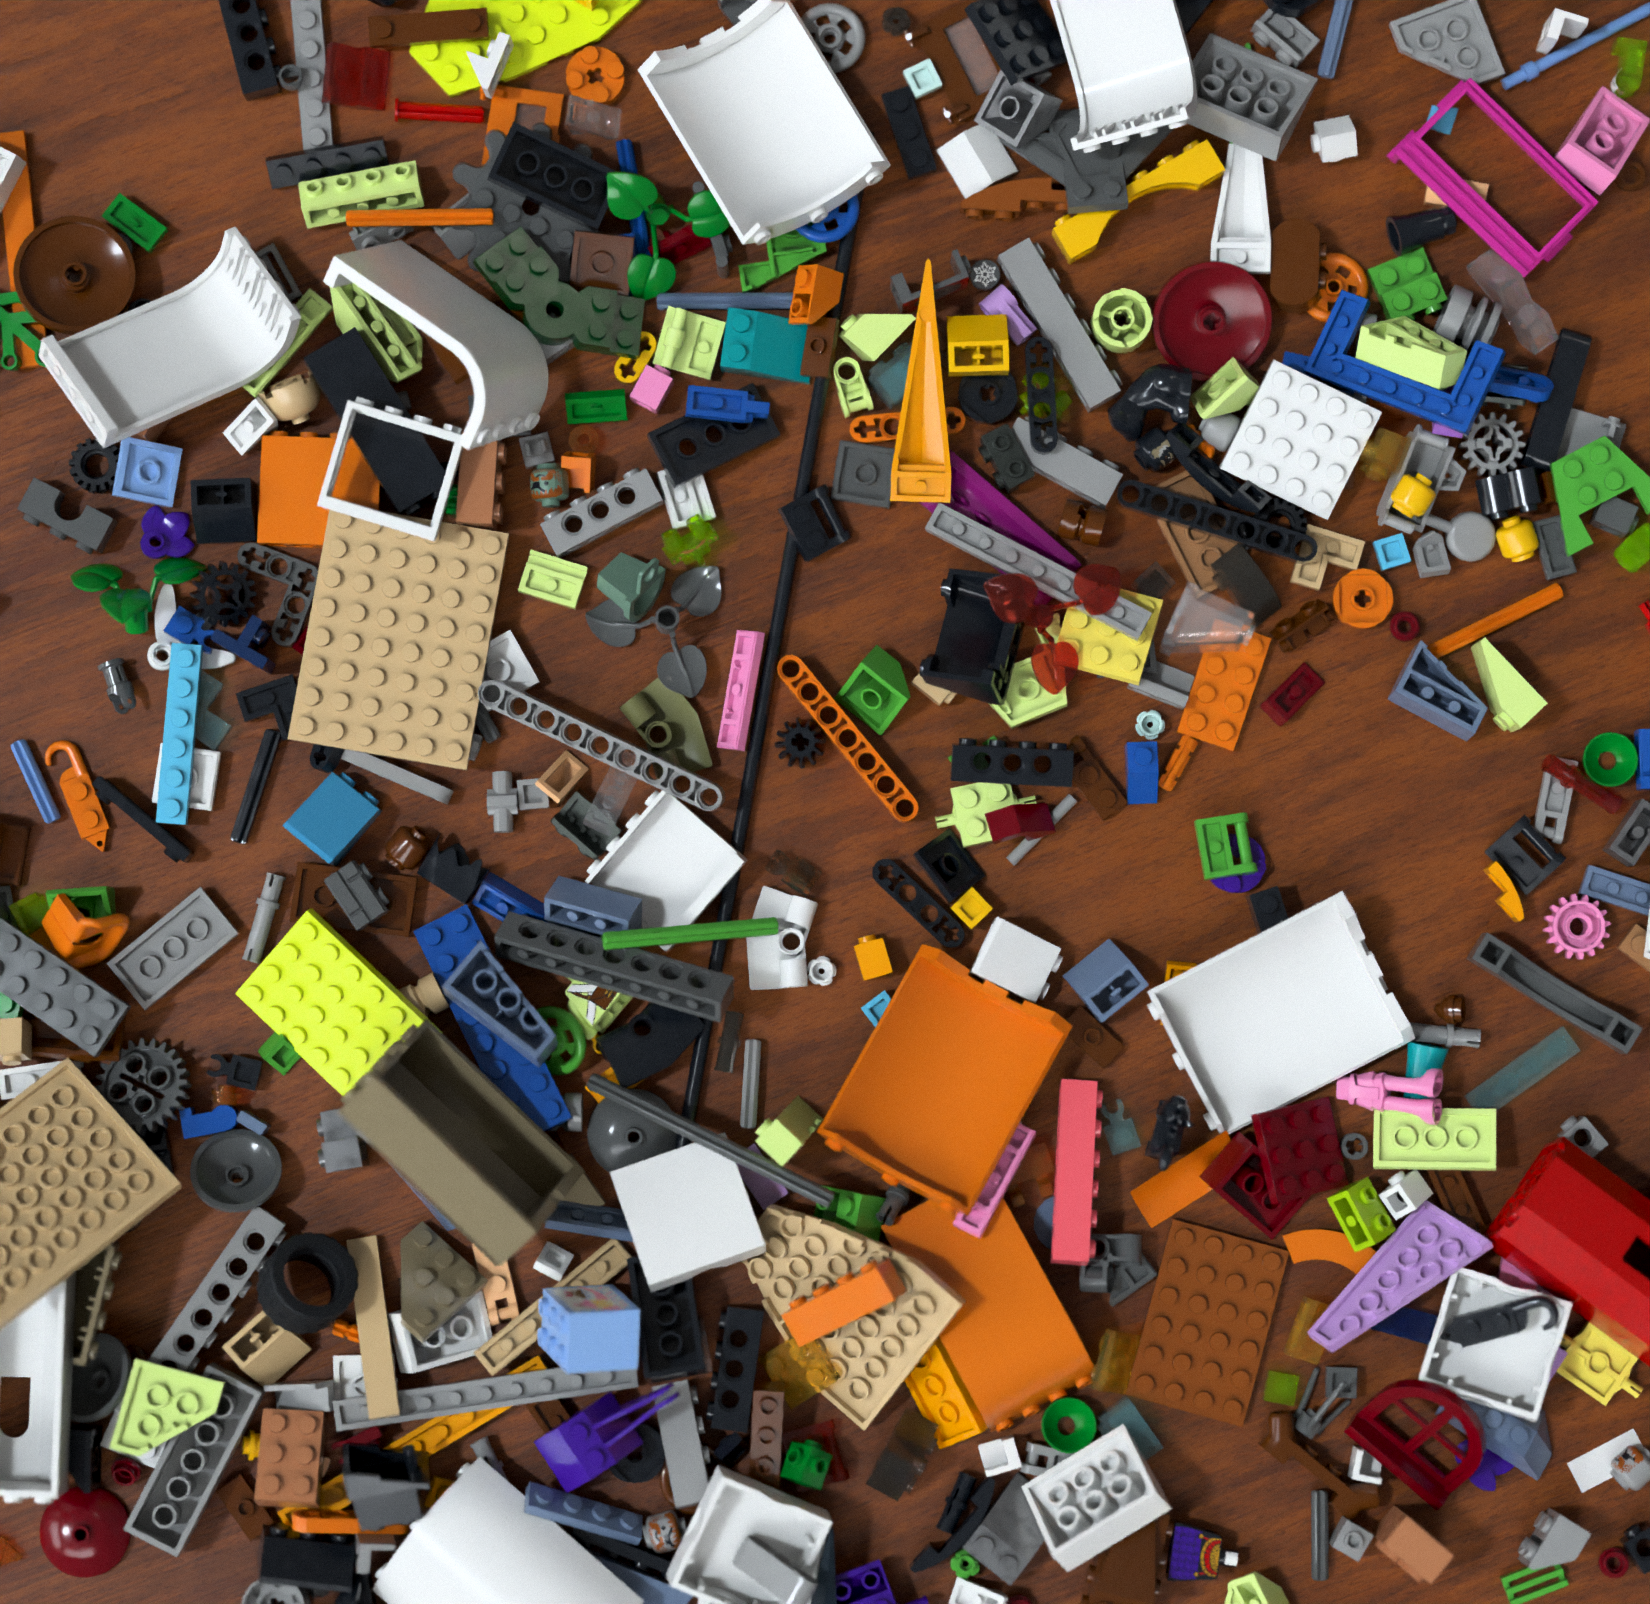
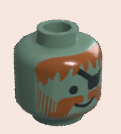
[530,463,569,508]

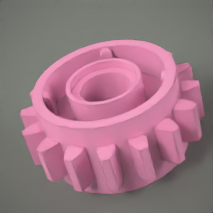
[1543,894,1611,960]

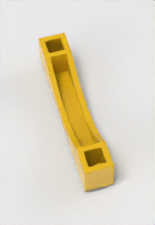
[1051,139,1226,265]

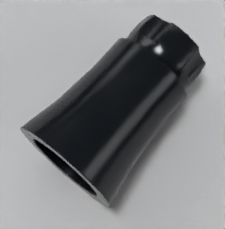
[1386,206,1457,257]

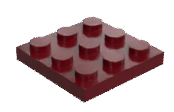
[1251,1096,1349,1204]

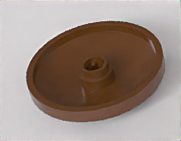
[13,216,136,335]

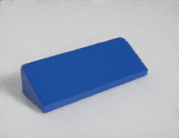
[471,873,549,923]

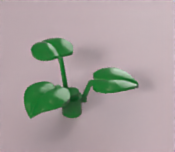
[606,172,731,300]
[70,557,208,634]

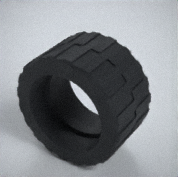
[257,1232,358,1334]

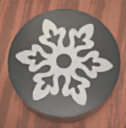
[970,260,1000,291]

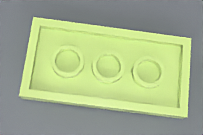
[1373,1108,1497,1171]

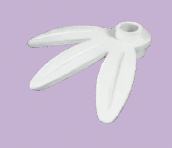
[147,584,236,671]

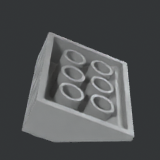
[1186,33,1318,161]

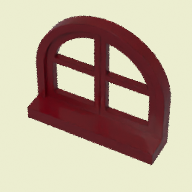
[1344,1379,1486,1511]

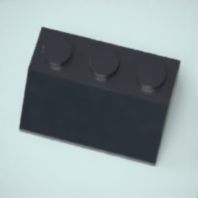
[257,1523,355,1593]

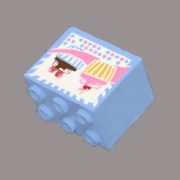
[537,1284,640,1374]

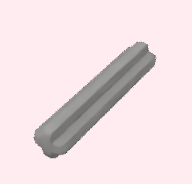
[740,1039,761,1128]

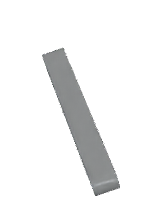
[478,680,726,811]

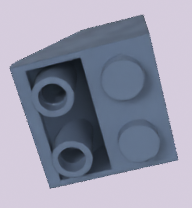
[1062,939,1149,1023]

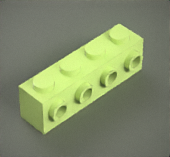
[298,160,424,229]

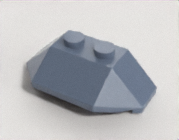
[1435,1398,1552,1481]

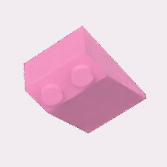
[1554,86,1650,195]

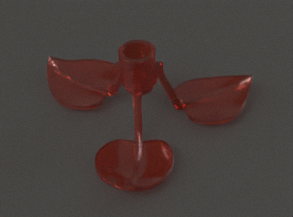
[983,564,1121,695]

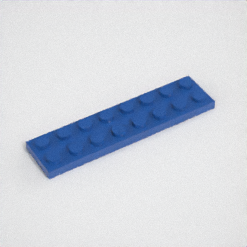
[413,904,573,1132]

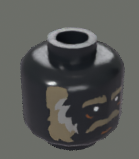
[1133,427,1177,472]

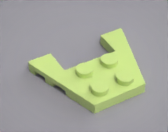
[989,613,1067,729]

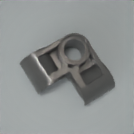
[1079,1234,1143,1293]

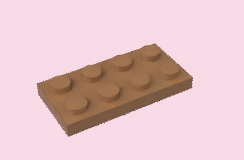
[1150,471,1251,599]

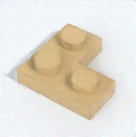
[1290,524,1365,591]

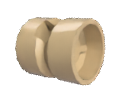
[399,972,450,1018]

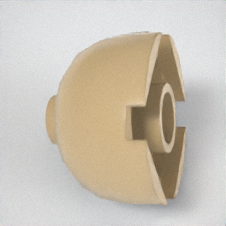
[258,372,320,425]

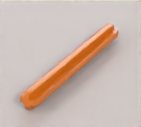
[346,208,494,227]
[1427,583,1564,659]

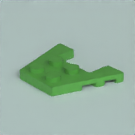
[738,222,827,293]
[1550,435,1650,557]

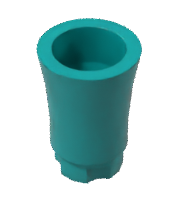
[1403,1041,1449,1099]

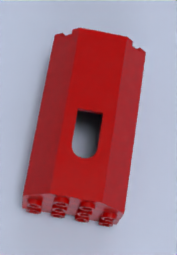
[1483,1136,1650,1367]

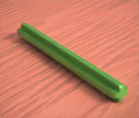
[602,917,779,950]

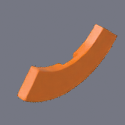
[1281,1229,1376,1275]

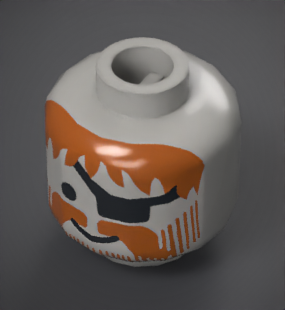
[1610,1445,1650,1491]
[642,1510,687,1554]

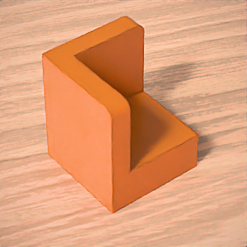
[561,451,596,493]

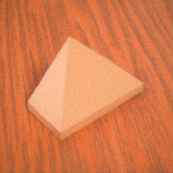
[535,750,589,805]

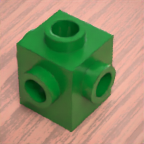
[780,1439,832,1490]

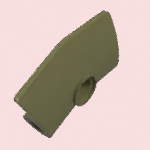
[619,678,712,779]

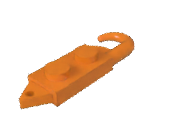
[45,740,111,852]

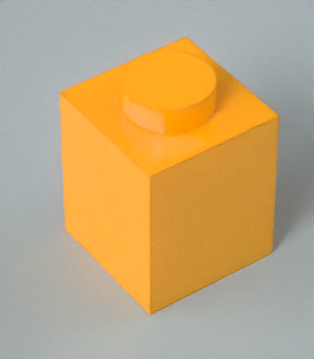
[854,934,893,981]

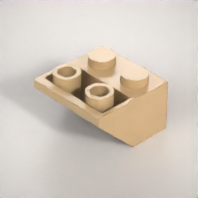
[222,1310,312,1388]

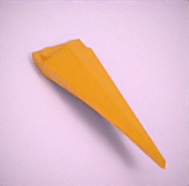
[890,258,951,503]

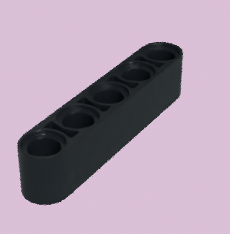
[1520,327,1592,473]

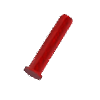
[395,98,484,123]

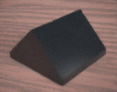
[913,828,986,904]

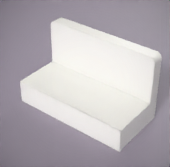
[1536,8,1589,54]

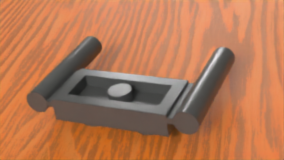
[692,181,733,279]

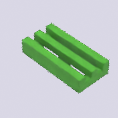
[1500,1564,1569,1604]

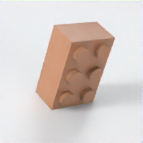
[456,432,508,531]
[254,1408,328,1509]
[1371,1505,1454,1585]

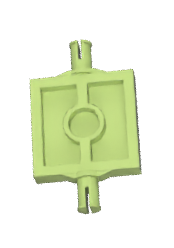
[935,782,1037,848]

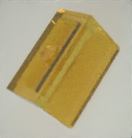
[1283,1296,1330,1365]

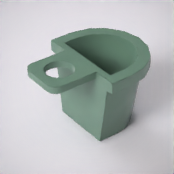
[597,552,666,622]

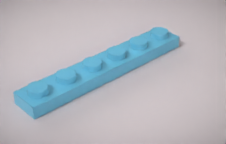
[156,643,203,825]

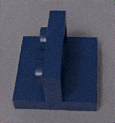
[210,615,277,675]

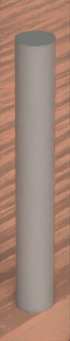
[1006,794,1077,866]

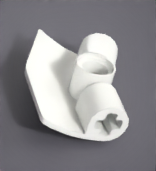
[746,886,818,990]

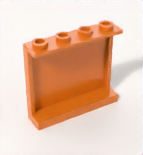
[257,431,381,548]

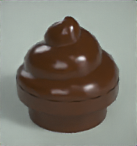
[1433,995,1466,1025]

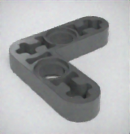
[237,542,318,647]

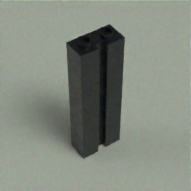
[303,327,446,516]

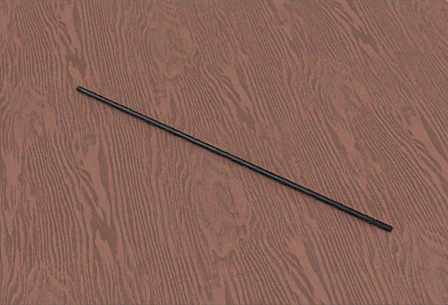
[675,131,874,1149]

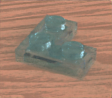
[195,669,233,751]

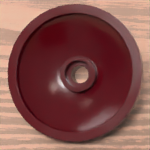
[39,1486,131,1578]

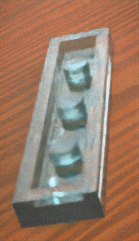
[1464,1026,1581,1111]

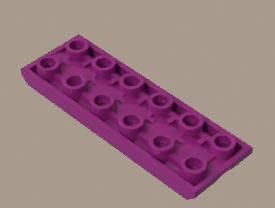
[919,449,1081,609]

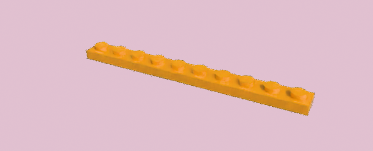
[277,1355,548,1528]

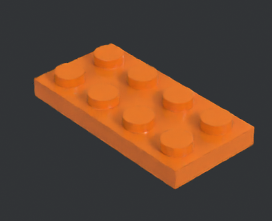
[1176,619,1272,752]

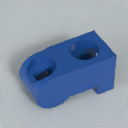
[179,1105,239,1139]

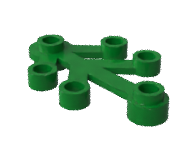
[0,291,47,372]

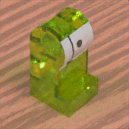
[1611,37,1647,99]

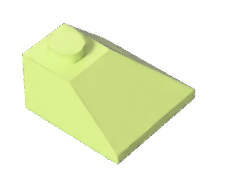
[838,314,916,361]
[1190,357,1260,420]

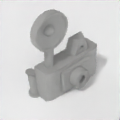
[1376,424,1496,562]

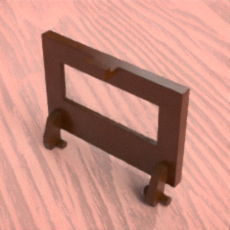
[903,0,1001,125]

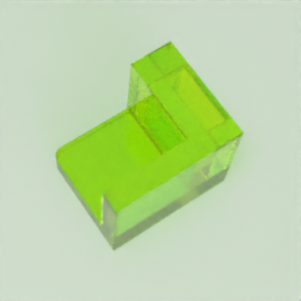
[9,892,49,934]

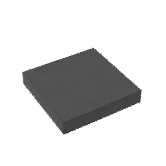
[830,440,894,509]

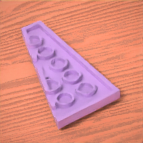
[1307,1200,1494,1353]

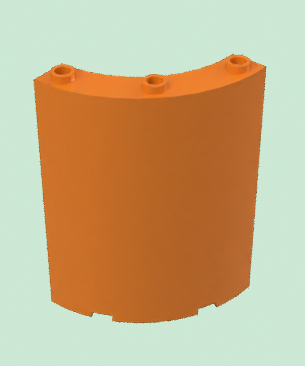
[817,944,1073,1216]

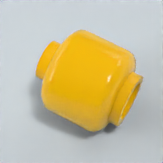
[1391,472,1436,519]
[1496,516,1539,562]

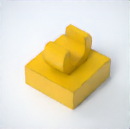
[950,887,993,929]

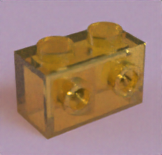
[1358,427,1408,482]

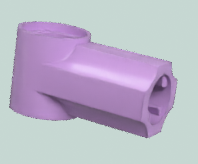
[978,284,1037,347]

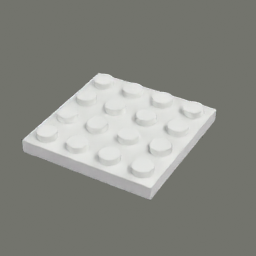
[1220,359,1382,520]

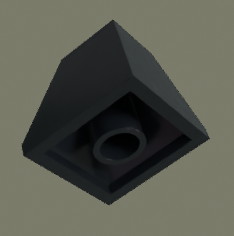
[69,1425,102,1493]

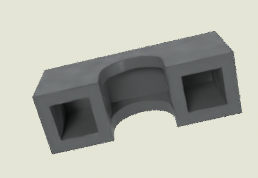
[17,477,119,555]

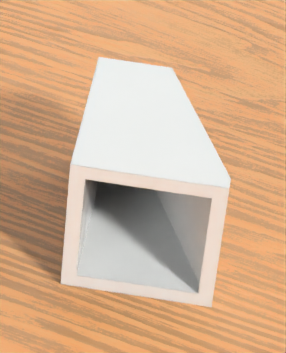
[969,917,1063,1003]

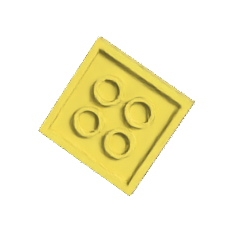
[1052,581,1163,686]

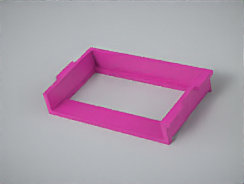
[1387,78,1598,284]

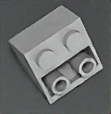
[1517,1507,1591,1570]

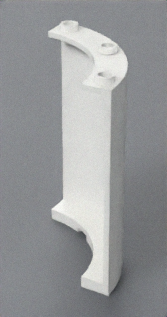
[638,0,891,245]
[1147,891,1415,1134]
[372,1457,644,1604]

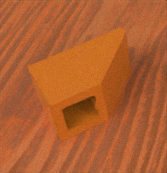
[788,264,844,325]

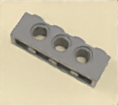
[540,468,664,558]

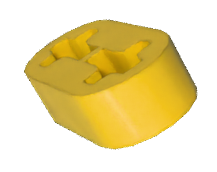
[614,331,657,385]

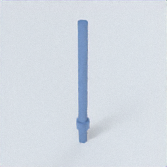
[1501,2,1650,90]

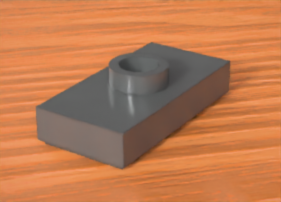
[1532,515,1577,581]

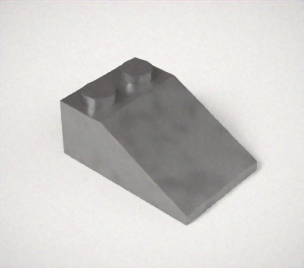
[962,1472,1045,1586]

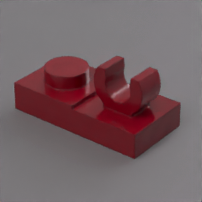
[647,224,712,265]

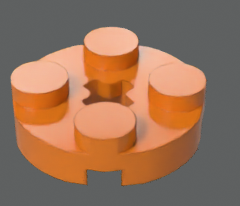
[566,46,625,108]
[1332,569,1393,629]

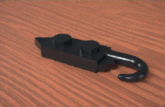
[1440,1295,1559,1348]

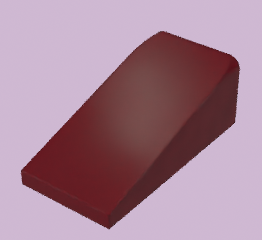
[1260,662,1325,727]

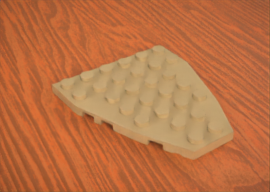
[742,1204,966,1431]

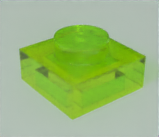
[1263,1370,1299,1406]

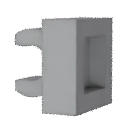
[519,432,555,469]

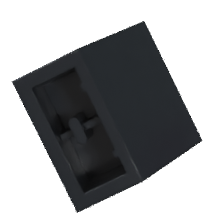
[190,477,257,544]

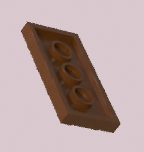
[289,862,418,937]

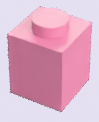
[630,364,674,414]

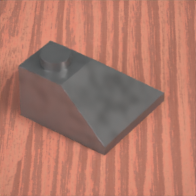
[974,70,1063,148]

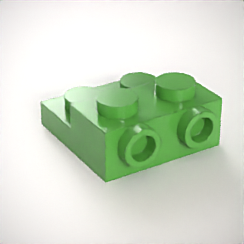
[1366,247,1448,321]

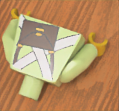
[565,977,633,1054]

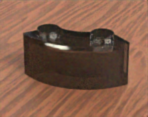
[1211,543,1283,629]

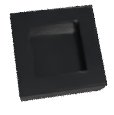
[714,1431,751,1468]

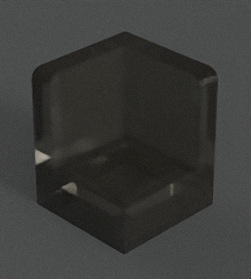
[1131,561,1176,599]

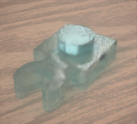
[1100,1099,1141,1156]

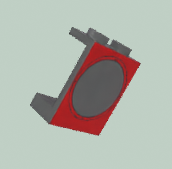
[890,249,972,314]

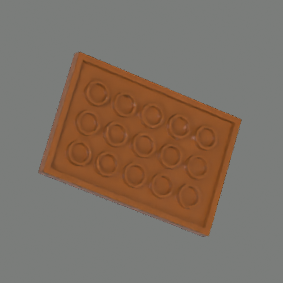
[1125,1218,1290,1427]

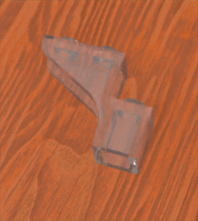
[1466,249,1559,355]

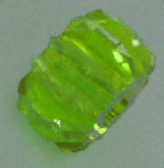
[1614,523,1650,573]

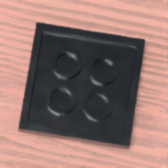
[964,0,1068,85]

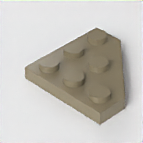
[400,1221,487,1344]

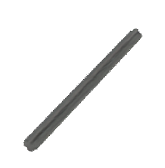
[587,1073,835,1207]

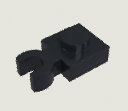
[207,1054,264,1091]

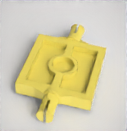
[1556,1321,1643,1406]

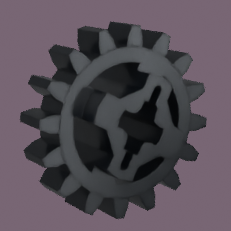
[190,561,257,627]

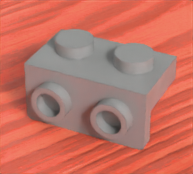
[1251,9,1320,69]

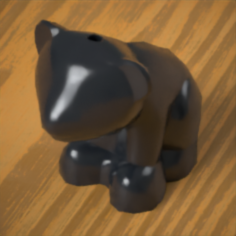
[1107,363,1192,442]

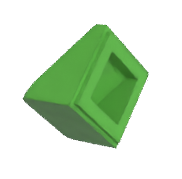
[258,1032,301,1076]

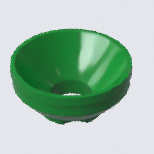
[1582,732,1638,787]
[1041,1397,1097,1453]

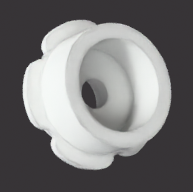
[807,956,837,986]

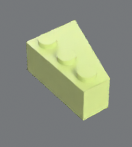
[1355,316,1467,390]
[755,1096,824,1166]

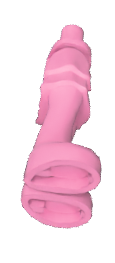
[1336,1068,1443,1125]

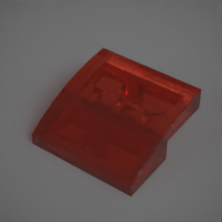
[322,42,391,112]

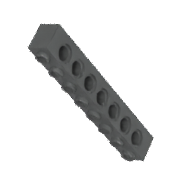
[494,911,734,1023]

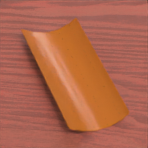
[1130,1130,1231,1228]

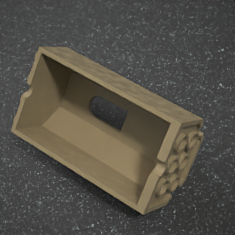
[336,1019,585,1266]

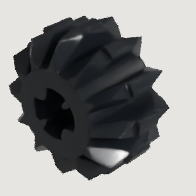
[775,717,826,769]

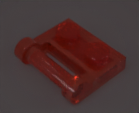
[782,1419,850,1493]

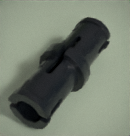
[936,1471,978,1535]

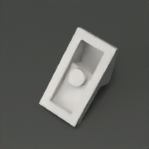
[466,32,514,99]
[223,397,279,456]
[948,1577,1008,1604]

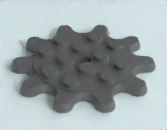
[450,122,604,285]

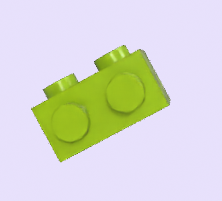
[1326,1177,1396,1252]

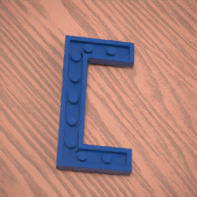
[1304,290,1506,436]

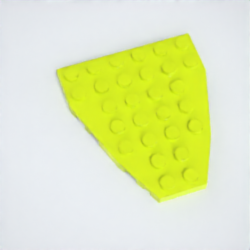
[409,0,643,98]

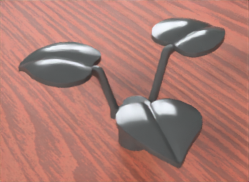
[585,566,721,698]

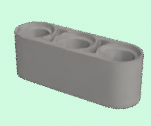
[732,1535,819,1604]

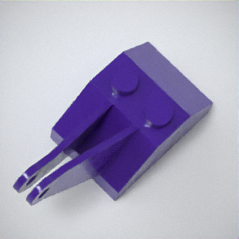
[534,1382,680,1493]

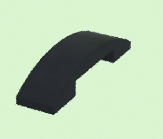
[1166,424,1272,513]
[909,1476,995,1573]

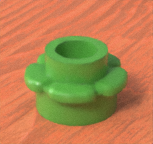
[950,1548,980,1579]

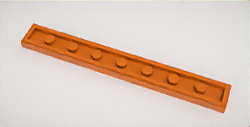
[0,130,47,369]

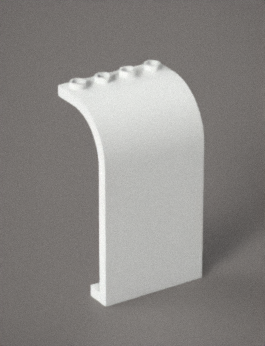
[1050,0,1197,153]
[38,226,301,448]
[323,240,548,450]

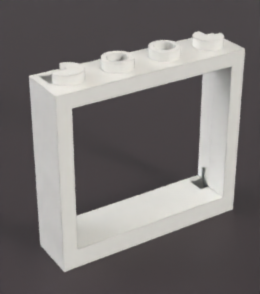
[317,397,464,541]

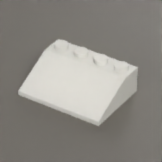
[1021,1424,1171,1572]

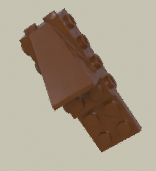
[1080,1511,1174,1604]

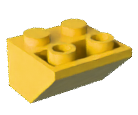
[946,314,1009,377]

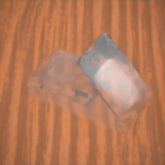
[565,95,622,140]

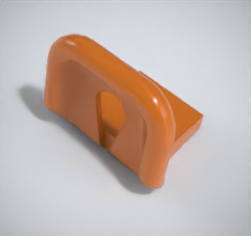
[41,893,130,969]

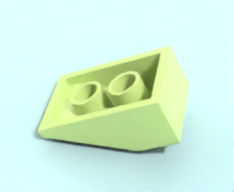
[1471,637,1547,733]

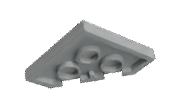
[1388,0,1505,85]

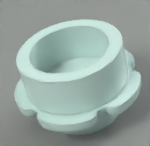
[1135,710,1165,740]

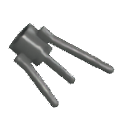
[1293,1367,1351,1439]

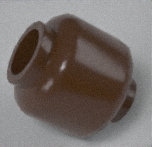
[385,826,430,871]

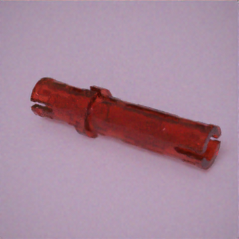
[1541,754,1622,814]

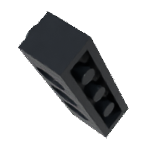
[218,0,282,101]
[950,738,1074,787]
[706,1304,764,1433]

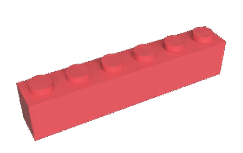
[1050,1079,1103,1266]

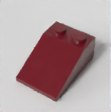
[1199,1131,1311,1240]

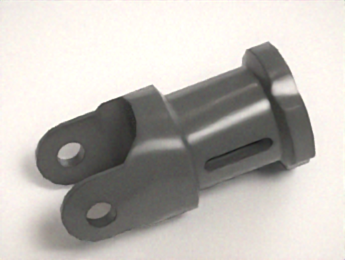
[97,658,136,714]

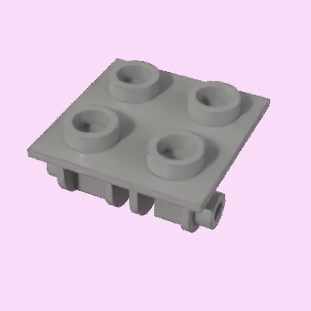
[1556,408,1627,461]

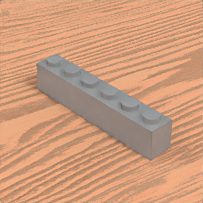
[997,238,1122,413]

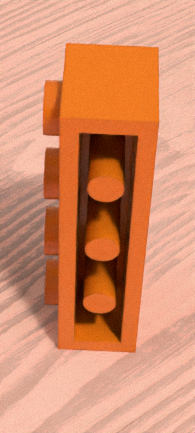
[781,1258,906,1347]

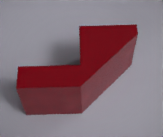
[985,803,1056,844]

